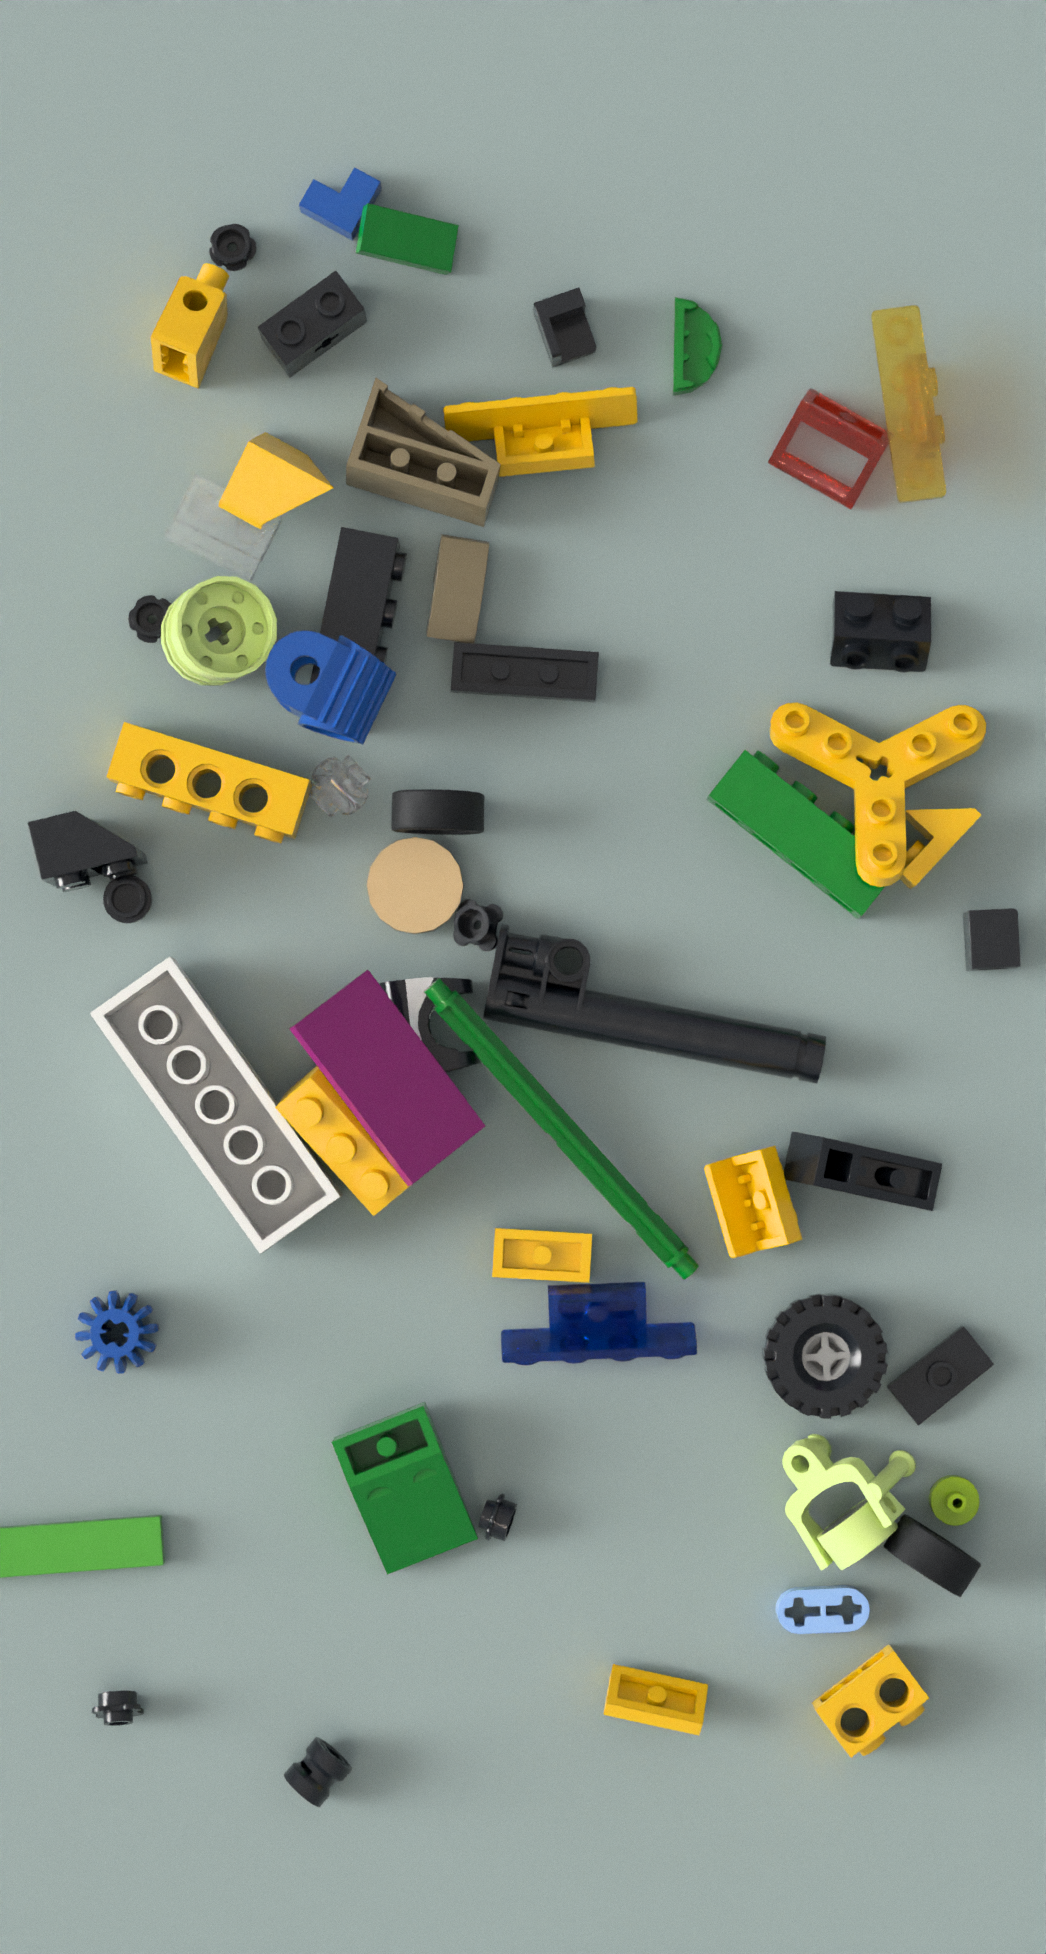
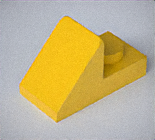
[900,808,981,889]

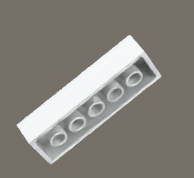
[90,957,343,1254]

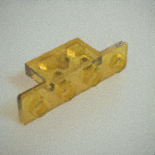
[871,305,946,503]

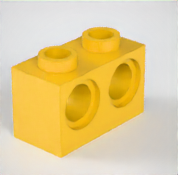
[811,1644,929,1758]

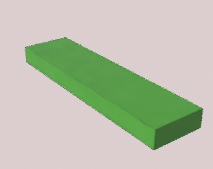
[0,1515,165,1578]

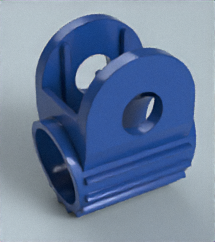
[265,631,397,745]

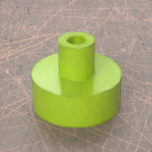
[929,1475,980,1526]

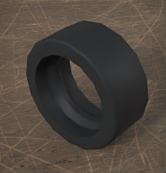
[391,789,485,835]
[883,1514,981,1597]

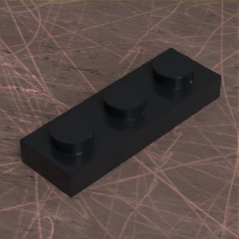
[451,642,599,702]

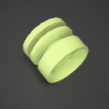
[161,576,277,686]

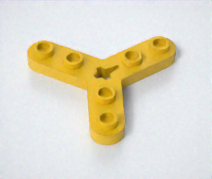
[769,702,986,887]

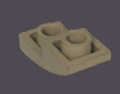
[426,534,489,643]

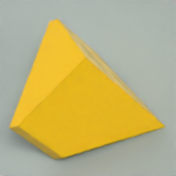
[218,432,334,530]

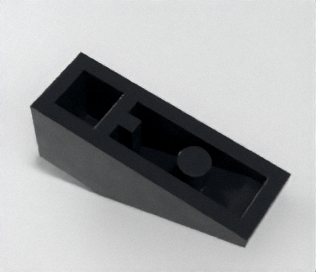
[784,1131,942,1211]

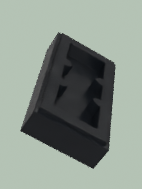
[887,1326,994,1425]

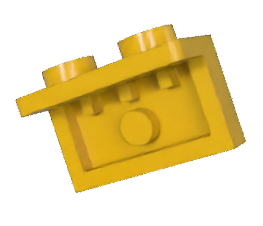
[704,1146,803,1258]

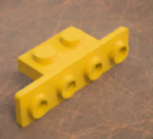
[443,387,638,477]

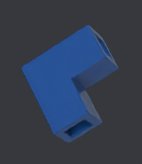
[299,167,382,241]

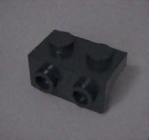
[830,591,931,673]

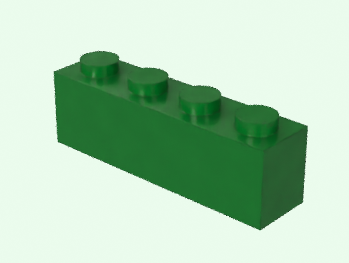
[706,750,885,919]

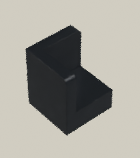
[533,287,596,368]
[963,908,1021,971]

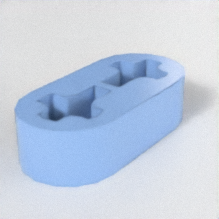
[776,1585,870,1634]

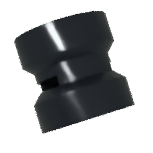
[283,1737,352,1807]

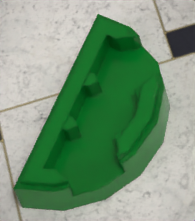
[673,297,722,396]

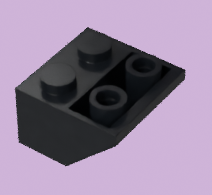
[27,811,148,892]

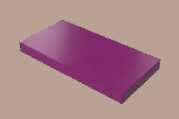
[290,970,485,1186]

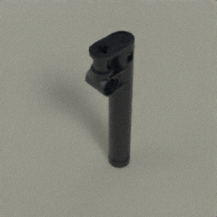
[483,924,826,1084]

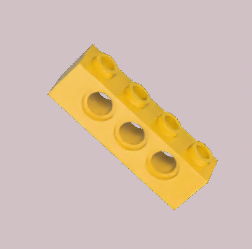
[106,722,313,844]

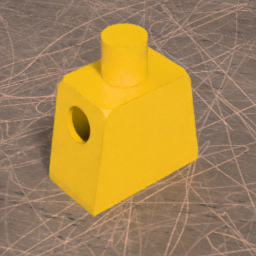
[150,263,229,389]

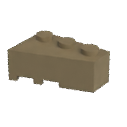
[346,378,501,527]

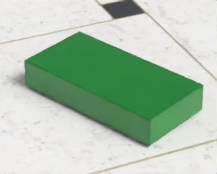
[356,203,459,275]

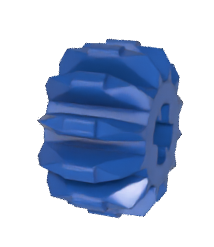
[75,1290,159,1374]

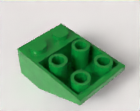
[332,1402,478,1575]

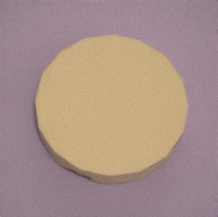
[367,837,464,934]

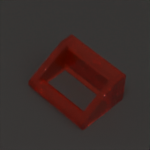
[768,388,894,510]

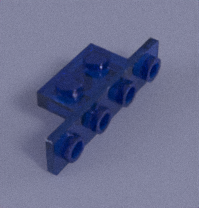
[501,1282,697,1366]

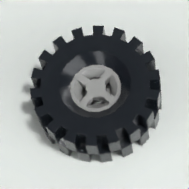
[762,1294,888,1419]

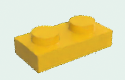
[492,1228,592,1283]
[603,1664,708,1736]

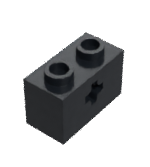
[258,271,367,377]

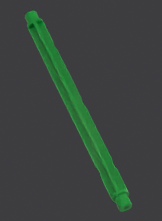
[424,978,699,1280]

